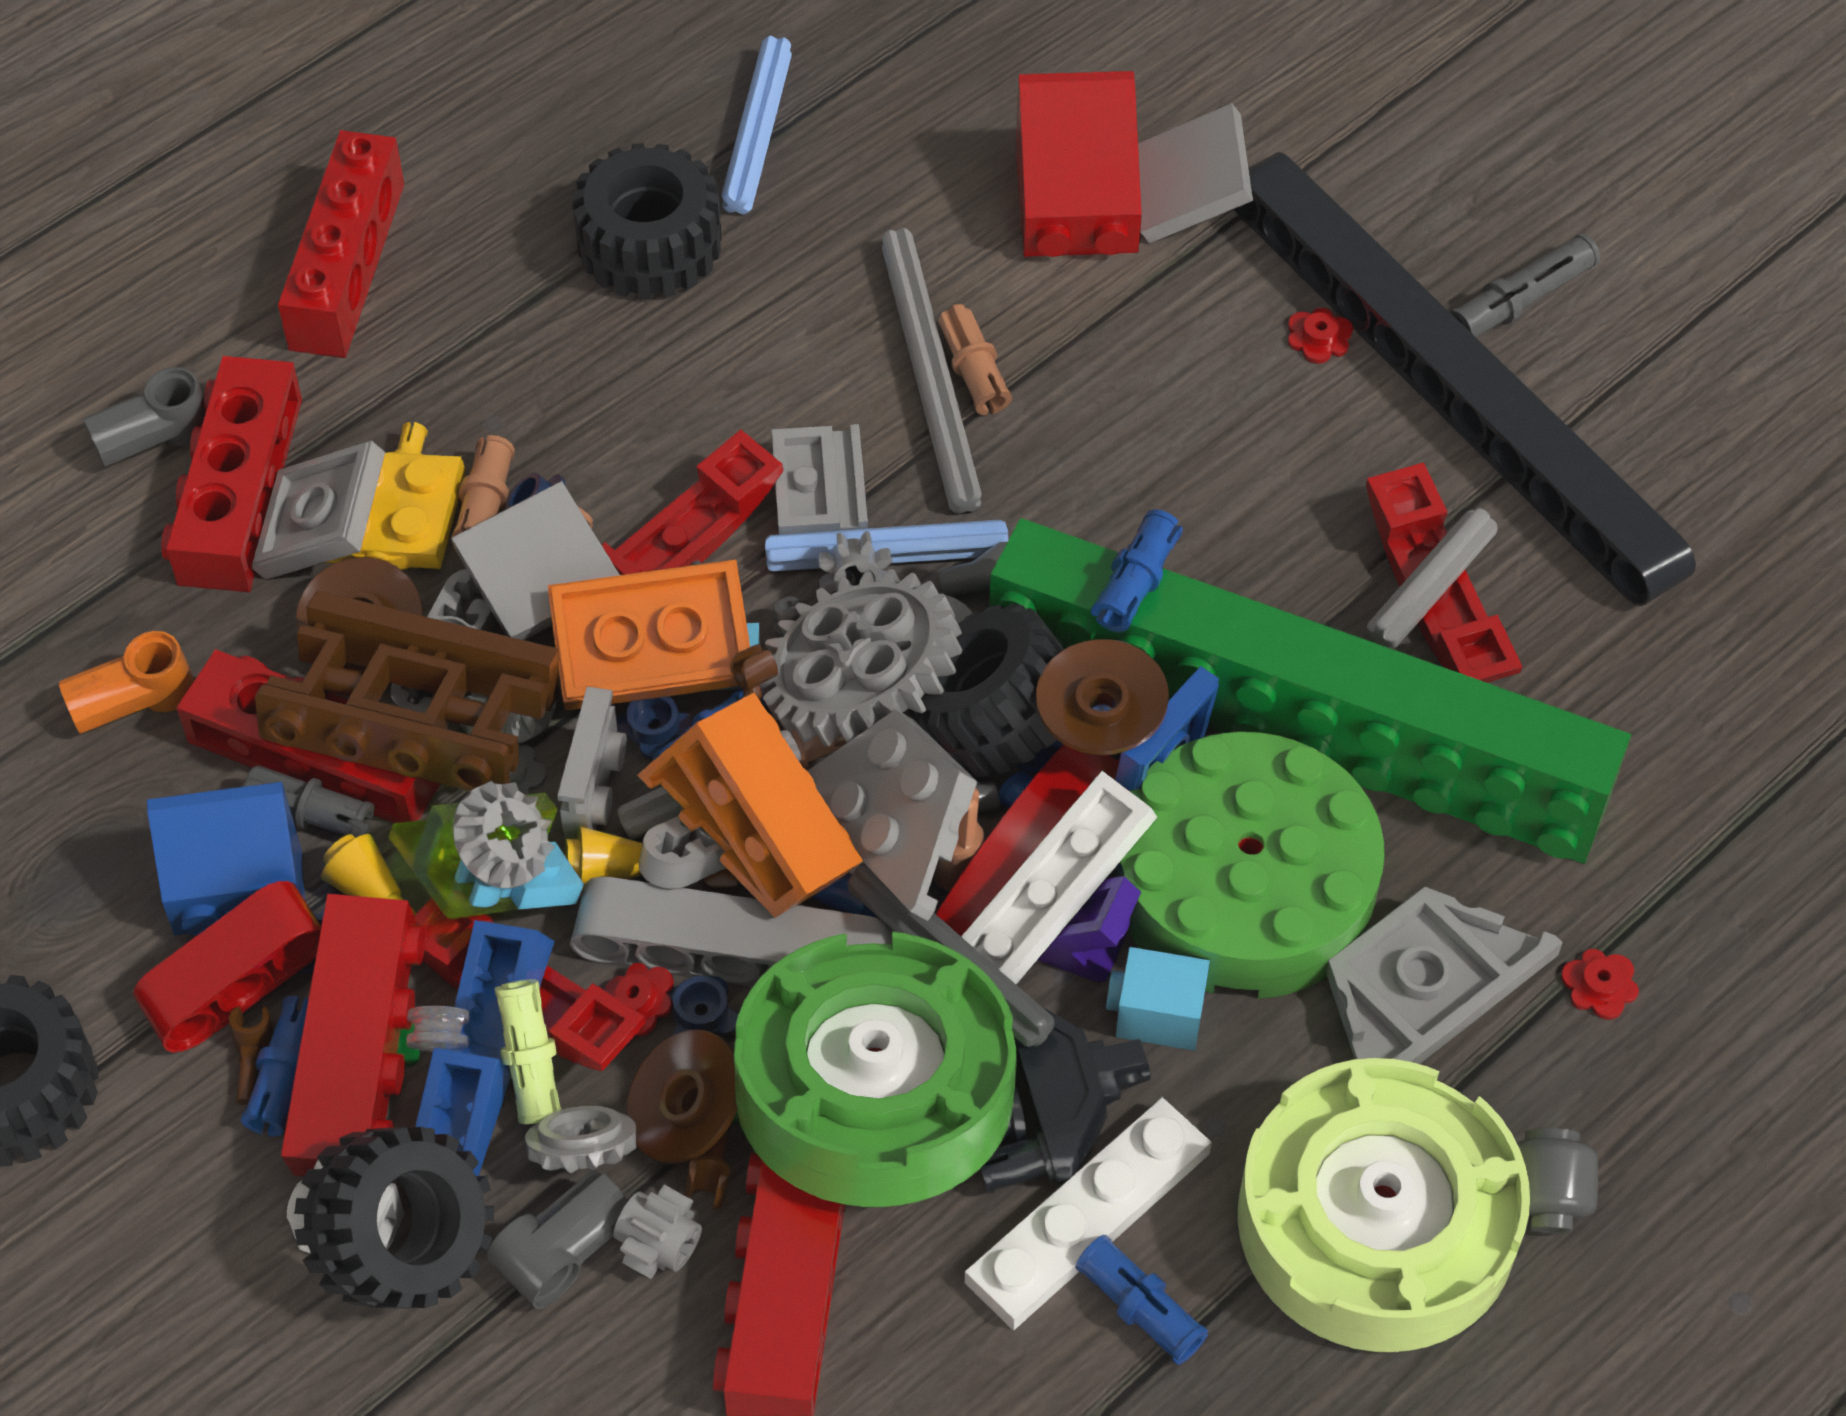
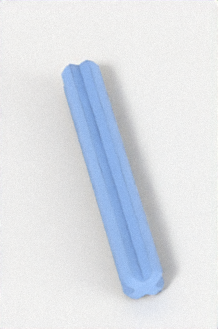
[721,35,792,215]
[765,520,1009,572]

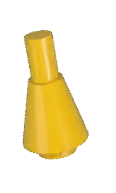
[564,826,683,891]
[321,834,416,915]

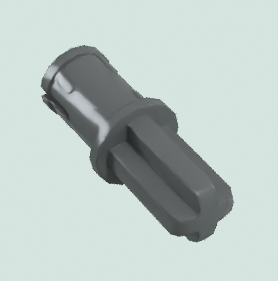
[243,766,375,838]

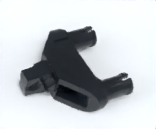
[981,1006,1151,1194]

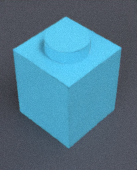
[1106,947,1210,1051]

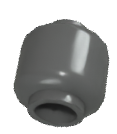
[1517,1128,1598,1234]

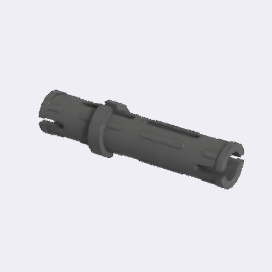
[1450,233,1600,337]

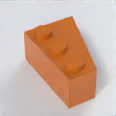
[637,693,863,918]

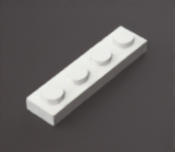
[962,771,1157,984]
[964,1097,1212,1331]

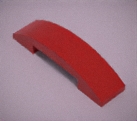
[602,429,784,575]
[1365,462,1523,683]
[936,744,1119,937]
[414,887,646,1071]

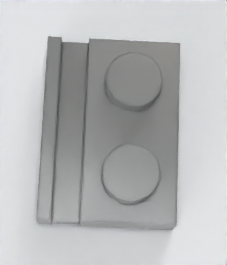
[772,424,868,534]
[557,687,627,840]

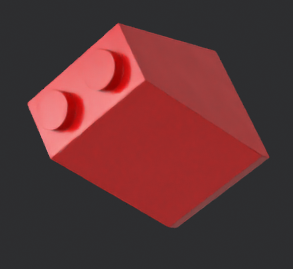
[1015,71,1142,257]

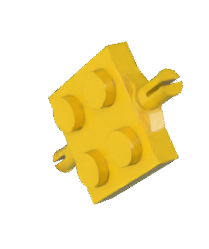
[324,422,466,570]

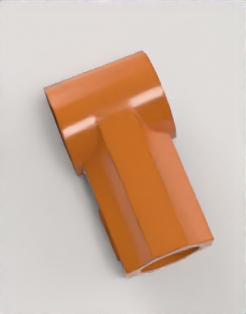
[58,631,195,734]

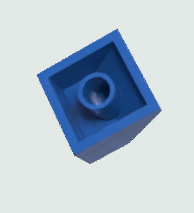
[147,782,306,936]

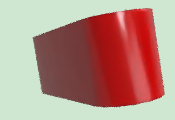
[133,881,322,1053]

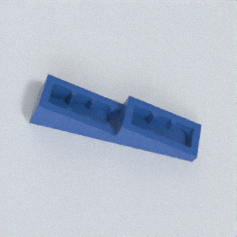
[415,920,555,1176]

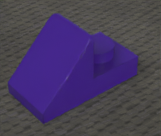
[1037,876,1141,982]

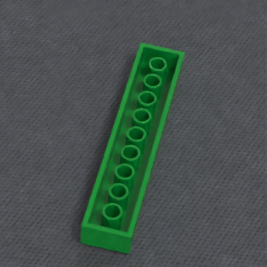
[989,518,1632,864]

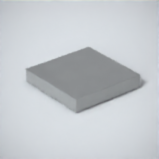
[1138,103,1253,243]
[252,440,385,580]
[451,481,619,640]

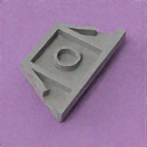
[808,709,977,921]
[1326,887,1563,1064]

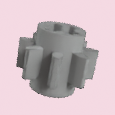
[818,531,892,594]
[613,1185,702,1279]

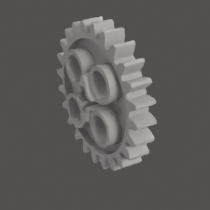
[760,569,962,747]

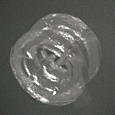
[407,1006,469,1051]

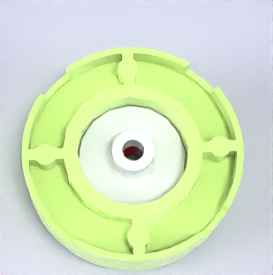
[1238,1058,1530,1352]

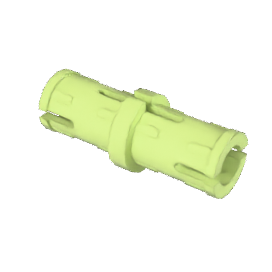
[495,979,562,1124]

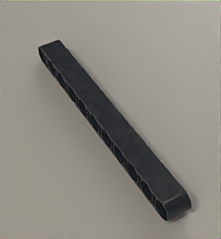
[1234,152,1696,606]

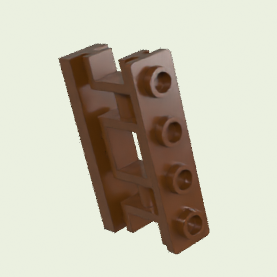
[255,590,559,792]

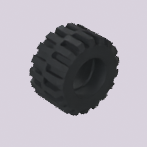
[572,143,722,299]
[908,604,1064,777]
[0,975,99,1166]
[294,1127,494,1309]

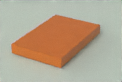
[547,559,750,711]

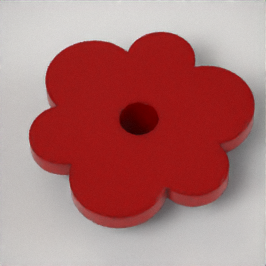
[1288,308,1353,364]
[1561,949,1639,1020]
[604,963,674,1036]

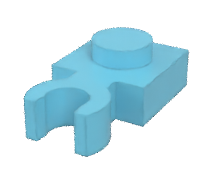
[454,842,584,910]

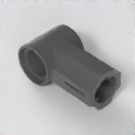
[82,367,206,467]
[487,1170,627,1309]

